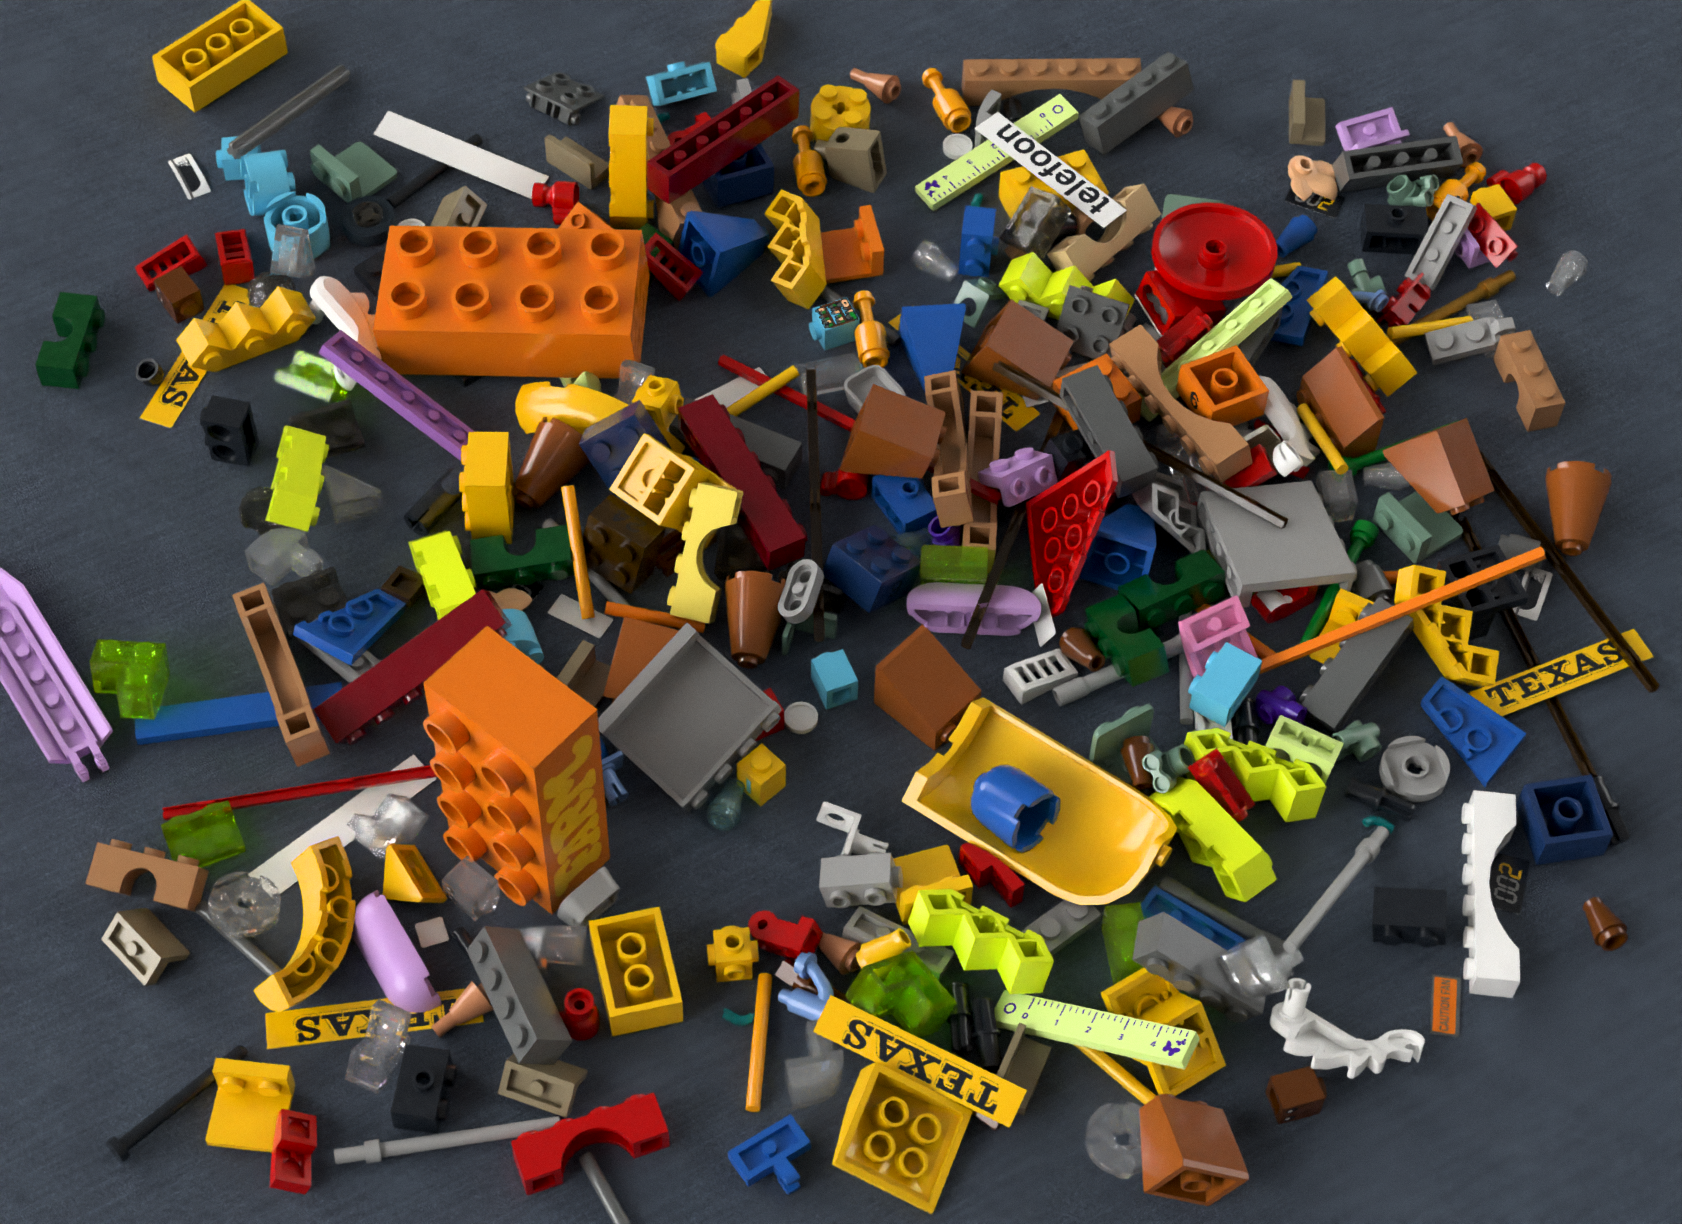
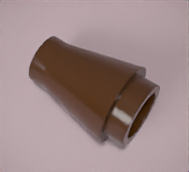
[1059,627,1106,672]
[1120,736,1155,790]
[1582,897,1628,951]

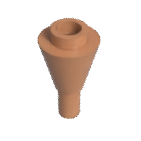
[850,68,901,104]
[1157,107,1193,137]
[1443,122,1483,167]
[818,931,861,975]
[431,981,494,1038]

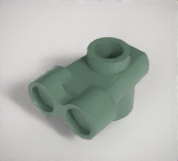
[1387,174,1439,207]
[1347,258,1388,312]
[1332,720,1382,762]
[1142,744,1195,793]

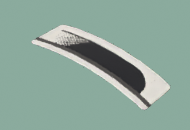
[168,154,211,199]
[1513,567,1553,621]

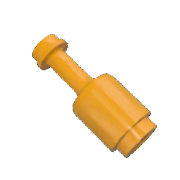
[922,68,971,133]
[792,125,827,197]
[1426,162,1486,221]
[853,291,890,368]

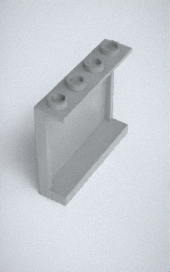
[1196,481,1357,607]
[598,623,782,812]

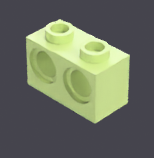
[1265,715,1344,784]

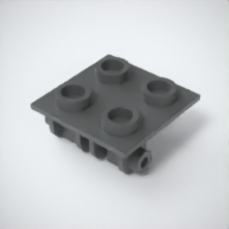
[523,72,604,126]
[1056,285,1130,359]

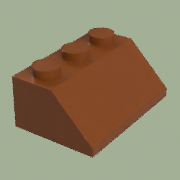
[1297,346,1384,458]

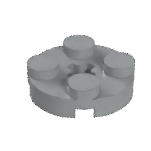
[1379,736,1450,802]

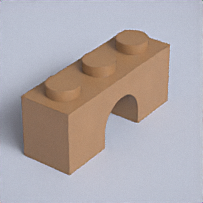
[1493,330,1565,432]
[85,839,209,912]

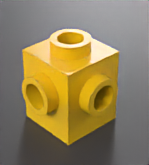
[632,375,684,430]
[707,926,759,982]

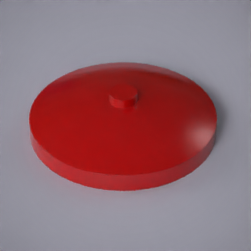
[1151,202,1278,300]

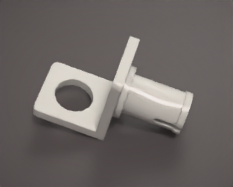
[816,802,889,856]

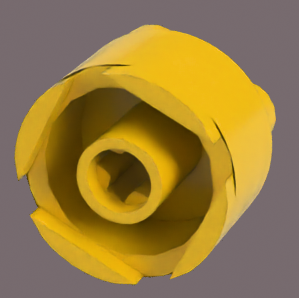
[810,84,871,142]

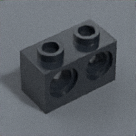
[200,395,259,467]

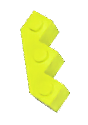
[998,252,1135,320]
[265,426,329,532]
[408,531,476,620]
[1184,728,1326,823]
[1149,777,1277,902]
[908,889,1054,994]

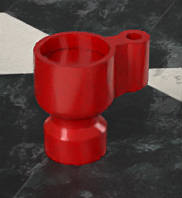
[1487,162,1547,205]
[532,181,580,225]
[820,451,869,500]
[559,988,600,1041]

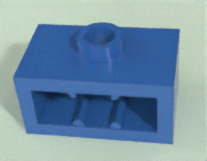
[958,205,999,277]
[871,475,938,543]

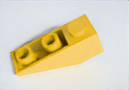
[715,0,772,78]

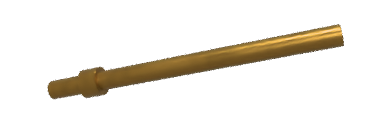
[1391,270,1516,346]

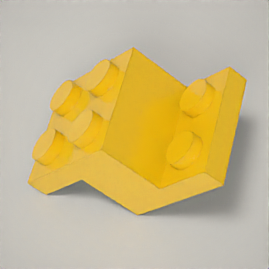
[609,433,737,548]
[1101,967,1226,1096]

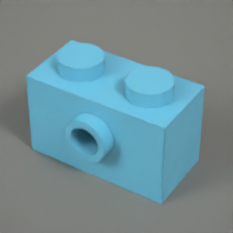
[646,61,717,106]
[1188,642,1262,727]

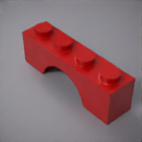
[511,1092,670,1196]

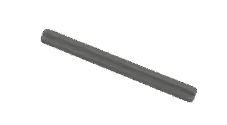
[227,65,351,159]

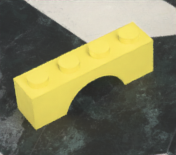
[667,482,743,624]

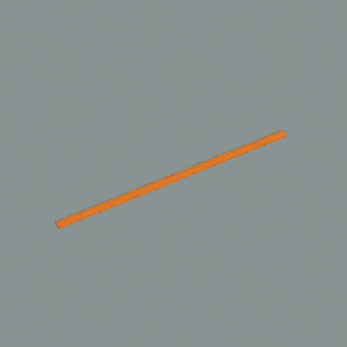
[1259,547,1546,674]

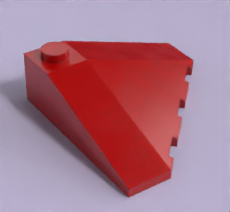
[1026,450,1118,619]

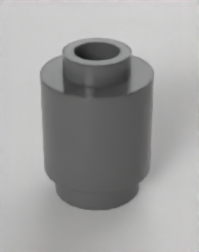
[1498,533,1546,573]
[1352,560,1394,603]

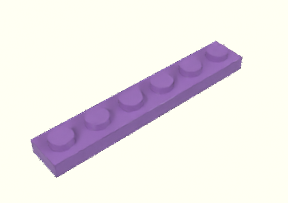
[319,330,475,461]

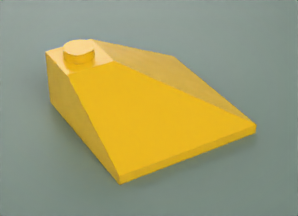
[832,1062,973,1214]

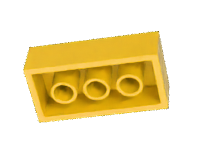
[152,0,288,113]

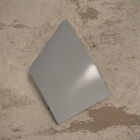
[1132,472,1205,553]

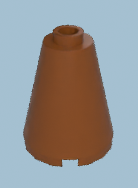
[512,417,590,510]
[1545,461,1612,556]
[725,571,786,669]

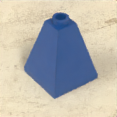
[678,211,769,298]
[898,303,966,393]
[1080,504,1157,590]

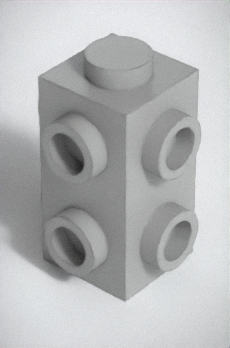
[819,852,903,908]

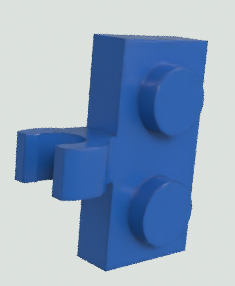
[728,1114,811,1195]

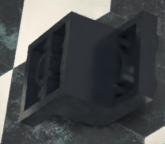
[1425,545,1529,653]

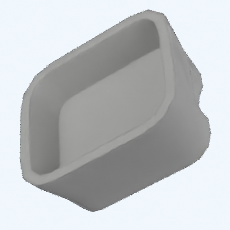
[844,365,905,413]
[557,866,620,933]

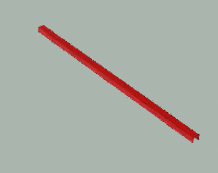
[718,354,1002,506]
[162,765,437,820]

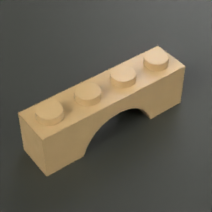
[1047,184,1161,281]

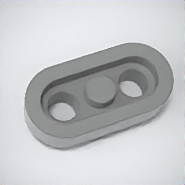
[778,559,824,624]

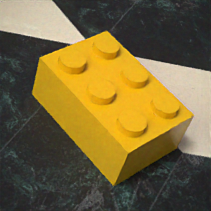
[998,150,1109,236]
[459,432,515,544]
[589,906,684,1037]

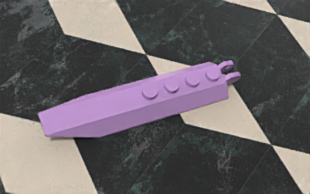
[0,568,113,783]

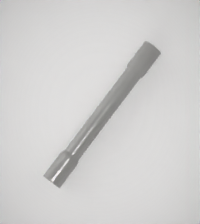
[1052,634,1185,707]

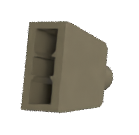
[814,127,887,193]

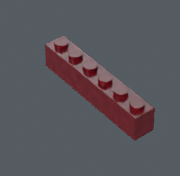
[647,75,800,204]
[678,394,808,571]
[313,589,512,746]

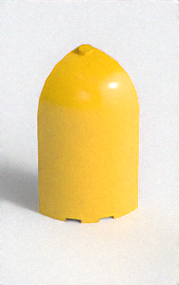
[902,697,1177,905]

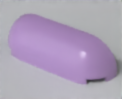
[907,582,1041,636]
[352,890,442,1013]

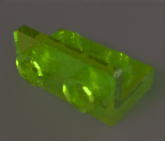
[273,350,349,402]
[920,545,988,585]
[161,801,246,868]

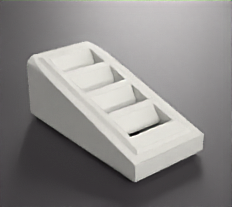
[1003,648,1078,705]

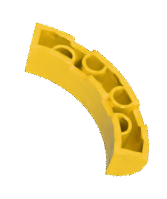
[515,381,685,454]
[253,836,356,1012]

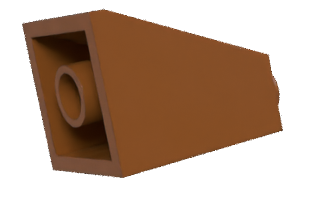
[961,299,1074,401]
[839,384,947,478]
[1382,418,1495,515]
[603,617,679,704]
[874,625,982,751]
[1139,1094,1249,1206]

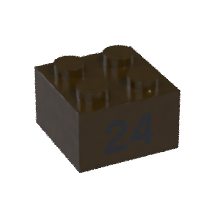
[583,494,666,594]

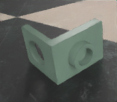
[954,277,1006,328]
[782,612,837,655]

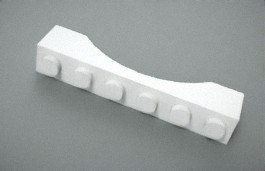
[1461,790,1520,998]

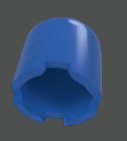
[971,765,1060,852]

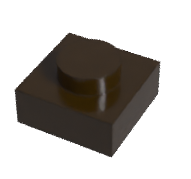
[381,565,426,608]

